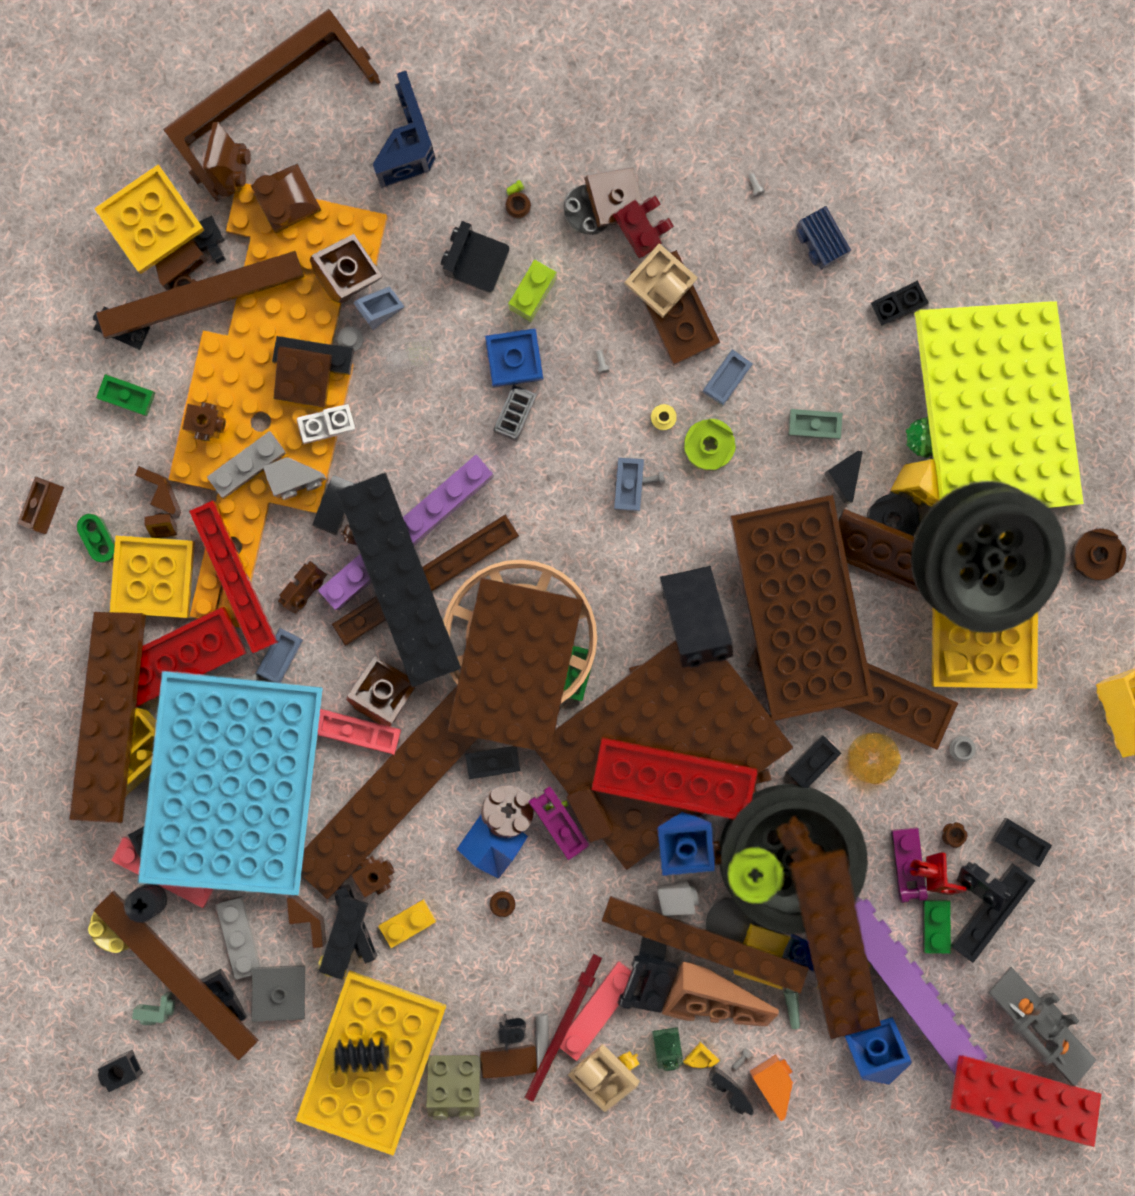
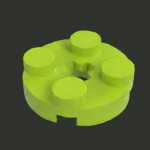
[684,419,736,471]
[728,848,783,903]

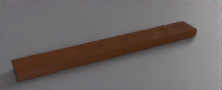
[96,251,304,339]
[332,514,519,646]
[93,891,259,1061]

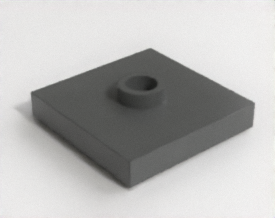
[251,965,305,1022]

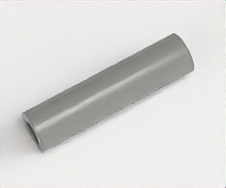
[535,1014,549,1068]

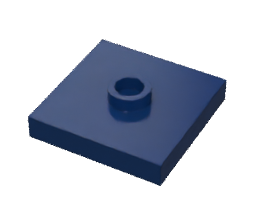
[485,328,543,388]

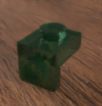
[652,1027,683,1071]

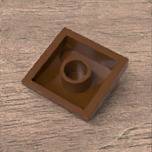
[202,122,251,197]
[251,164,321,233]
[310,234,383,303]
[346,656,416,727]

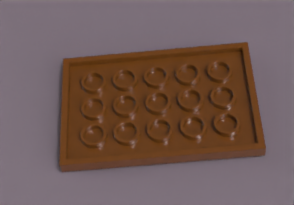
[447,578,583,754]

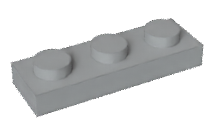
[207,431,286,498]
[216,896,261,980]

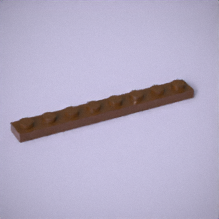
[602,895,809,993]

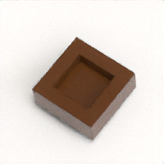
[144,513,177,538]

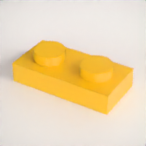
[378,899,436,948]

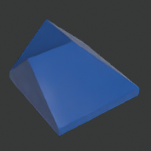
[658,812,715,876]
[457,815,528,879]
[845,1017,912,1085]

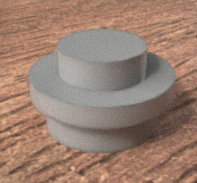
[337,327,363,352]
[949,736,976,762]

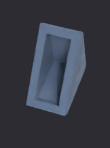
[354,286,405,330]

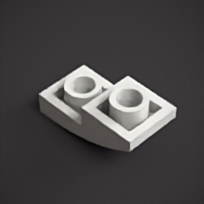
[296,404,355,444]

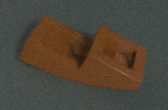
[480,1044,537,1078]

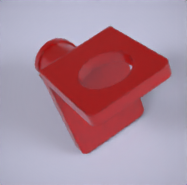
[909,852,966,895]

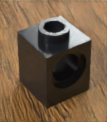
[97,1050,143,1093]

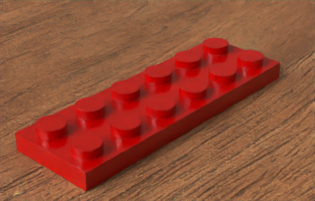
[136,607,247,707]
[592,737,758,819]
[950,1055,1102,1147]

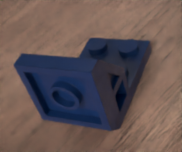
[372,70,436,188]

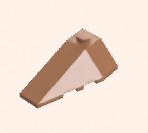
[662,962,779,1026]

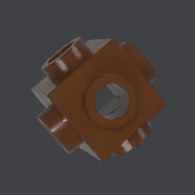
[182,402,226,442]
[352,856,395,898]

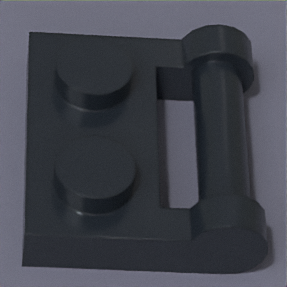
[617,956,678,1013]

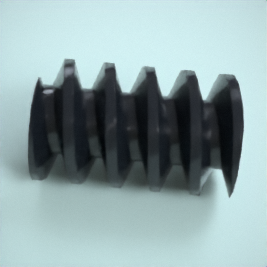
[124,883,168,923]
[334,1037,390,1074]

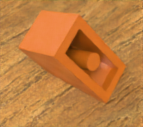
[750,1054,793,1122]

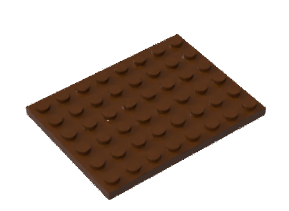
[536,639,794,870]

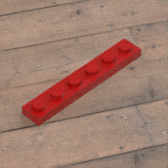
[189,500,278,653]

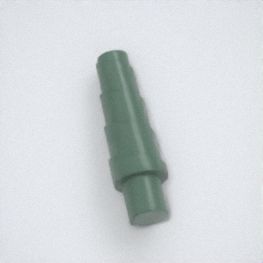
[783,988,800,1029]

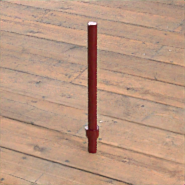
[524,953,603,1102]

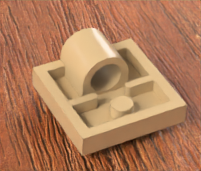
[624,244,698,318]
[568,1044,640,1112]

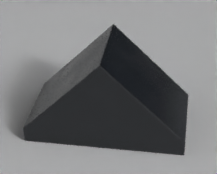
[824,451,863,504]

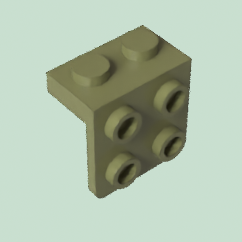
[426,1055,481,1120]

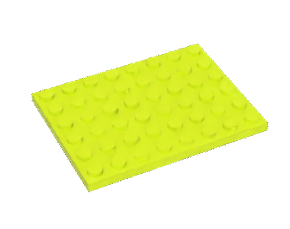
[915,301,1084,508]

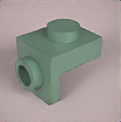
[132,992,175,1025]

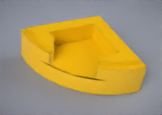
[944,651,975,677]
[683,1041,720,1068]

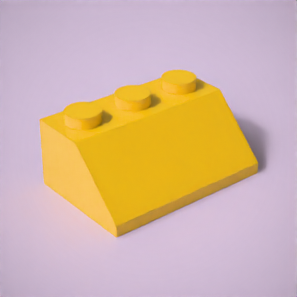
[1095,668,1135,758]

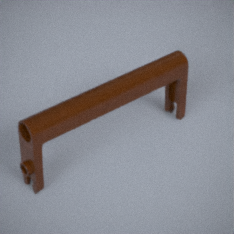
[163,9,381,202]

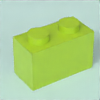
[508,259,557,322]

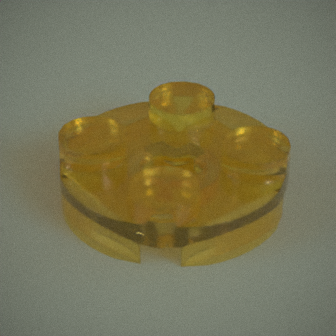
[848,732,901,785]

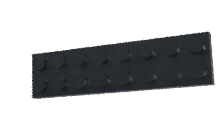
[336,472,461,687]

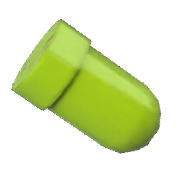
[506,180,525,196]

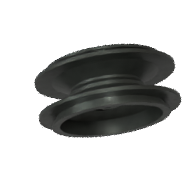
[911,481,1066,633]
[718,784,868,934]

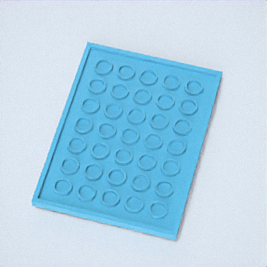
[138,671,323,895]

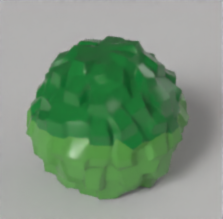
[905,416,933,458]

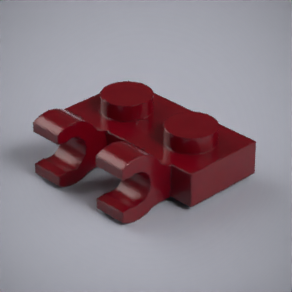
[612,195,674,258]

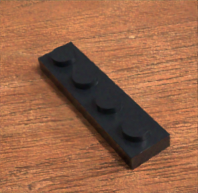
[951,863,1036,963]

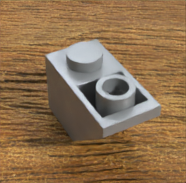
[263,457,327,500]
[656,880,699,915]

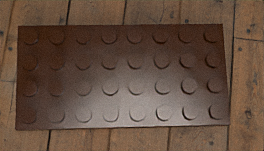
[729,495,875,721]

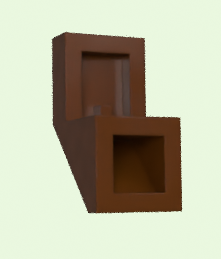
[135,466,181,517]
[287,895,327,948]

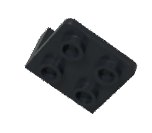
[441,221,510,293]

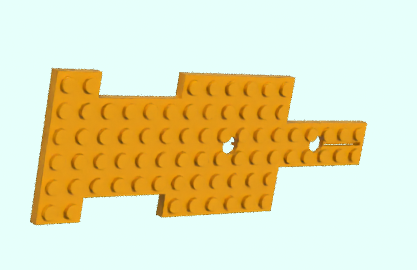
[168,183,388,628]

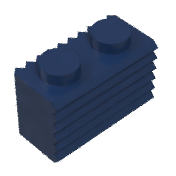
[796,206,851,270]

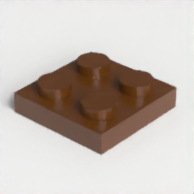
[273,346,332,408]

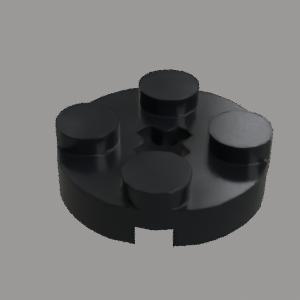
[867,494,920,536]

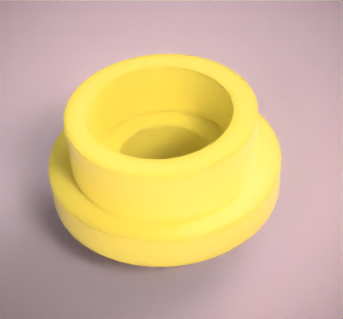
[651,404,677,430]

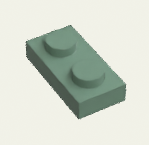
[788,409,843,440]

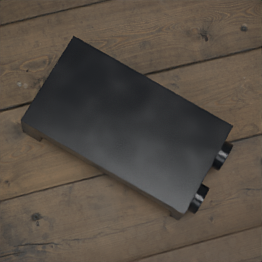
[660,566,733,668]

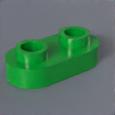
[77,514,115,563]

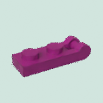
[528,786,590,860]
[891,827,928,903]

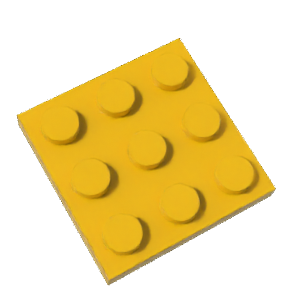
[94,164,204,274]
[110,535,195,618]

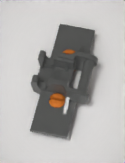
[988,967,1096,1086]

